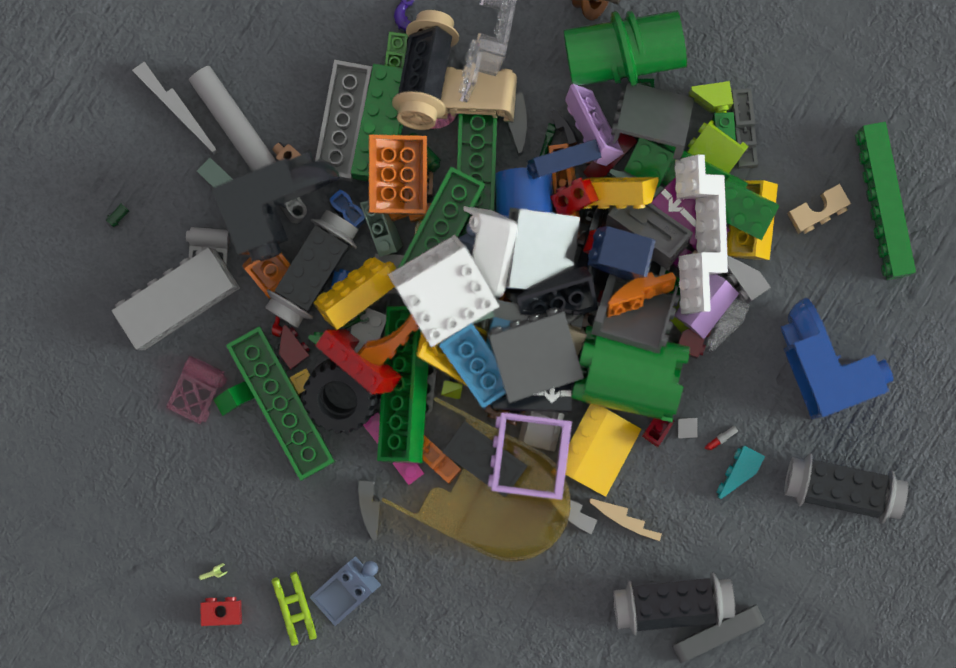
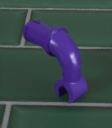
[394,0,414,32]

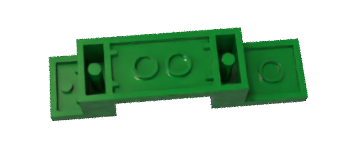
[624,138,780,240]

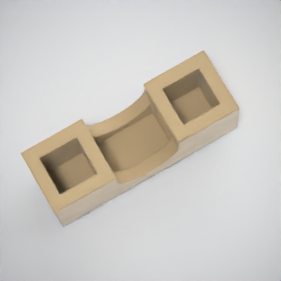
[787,184,851,234]

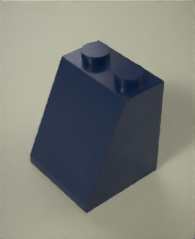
[587,226,656,280]

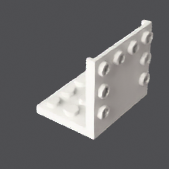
[388,235,499,347]

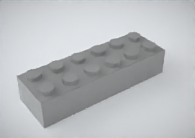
[315,60,372,182]

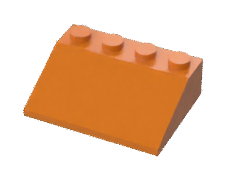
[369,135,427,215]

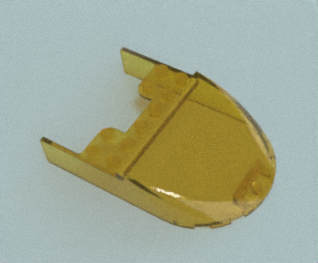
[381,397,571,561]

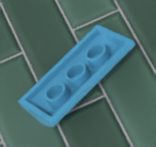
[439,323,505,408]

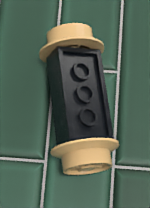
[392,10,459,130]

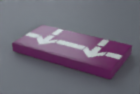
[651,176,730,251]

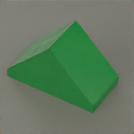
[213,381,255,416]

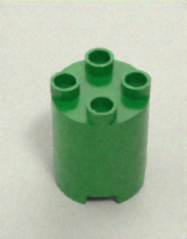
[572,325,690,422]

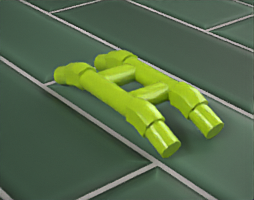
[271,572,317,646]

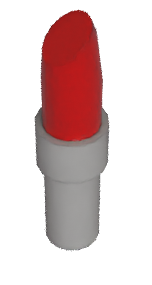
[704,426,738,450]

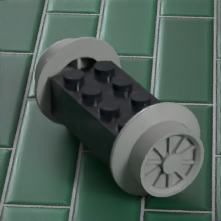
[265,210,358,328]
[784,453,908,524]
[613,572,735,636]

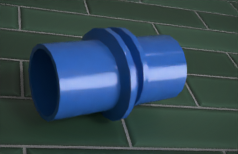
[495,168,556,291]

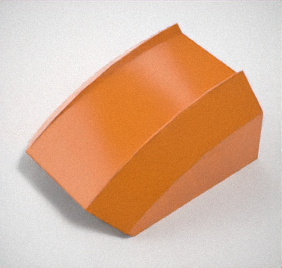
[242,254,290,298]

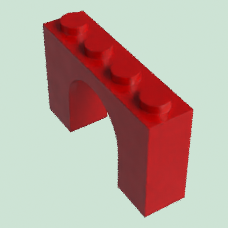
[315,329,402,394]

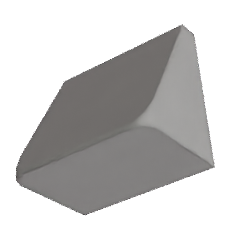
[677,418,697,438]

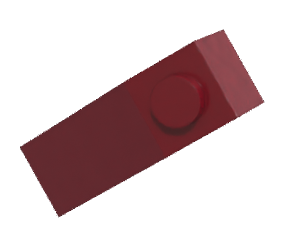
[583,133,637,178]

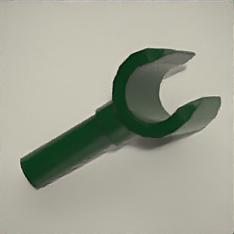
[344,310,369,329]

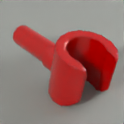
[271,316,283,337]

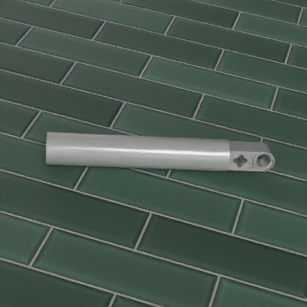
[189,66,307,224]

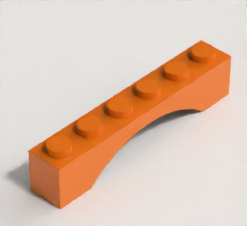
[357,314,419,365]

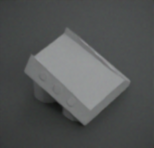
[518,411,564,452]

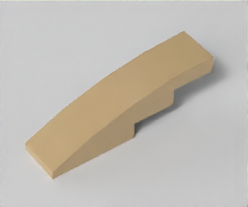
[589,498,662,541]

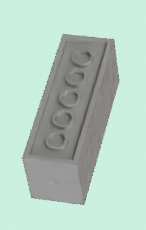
[112,247,240,350]

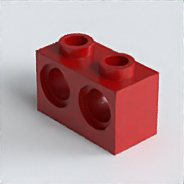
[550,178,599,215]

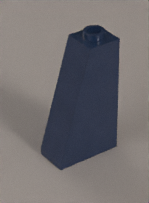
[527,139,602,179]

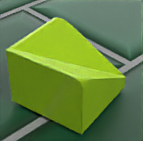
[441,380,463,399]

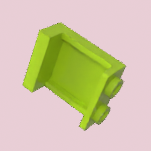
[687,120,749,173]

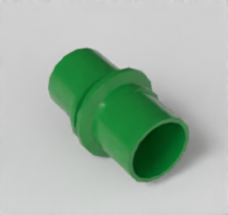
[563,10,687,87]

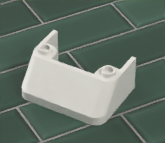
[463,207,517,297]

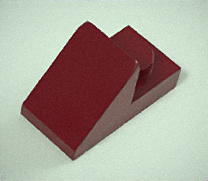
[642,418,675,448]

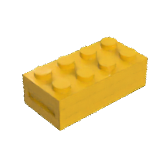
[313,257,397,330]

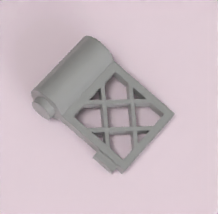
[186,227,230,266]

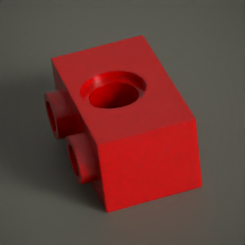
[200,597,242,626]

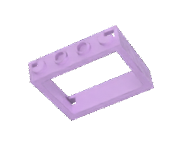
[488,413,572,500]

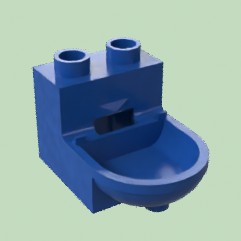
[781,297,893,420]

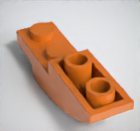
[606,272,676,317]

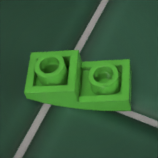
[385,32,408,68]

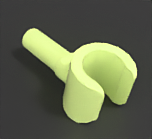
[199,563,227,580]

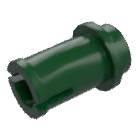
[106,203,130,227]

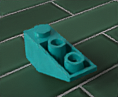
[716,446,765,499]

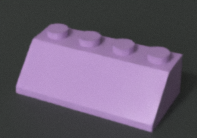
[565,84,624,166]

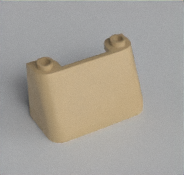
[438,67,517,122]

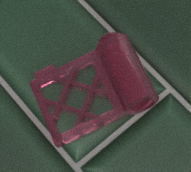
[166,356,227,424]

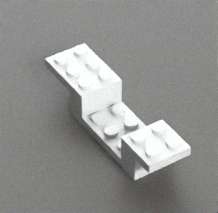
[675,155,728,314]

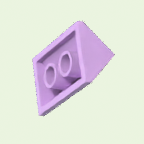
[674,274,739,339]

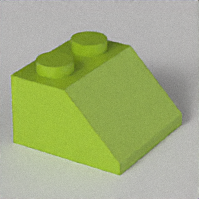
[688,81,733,113]

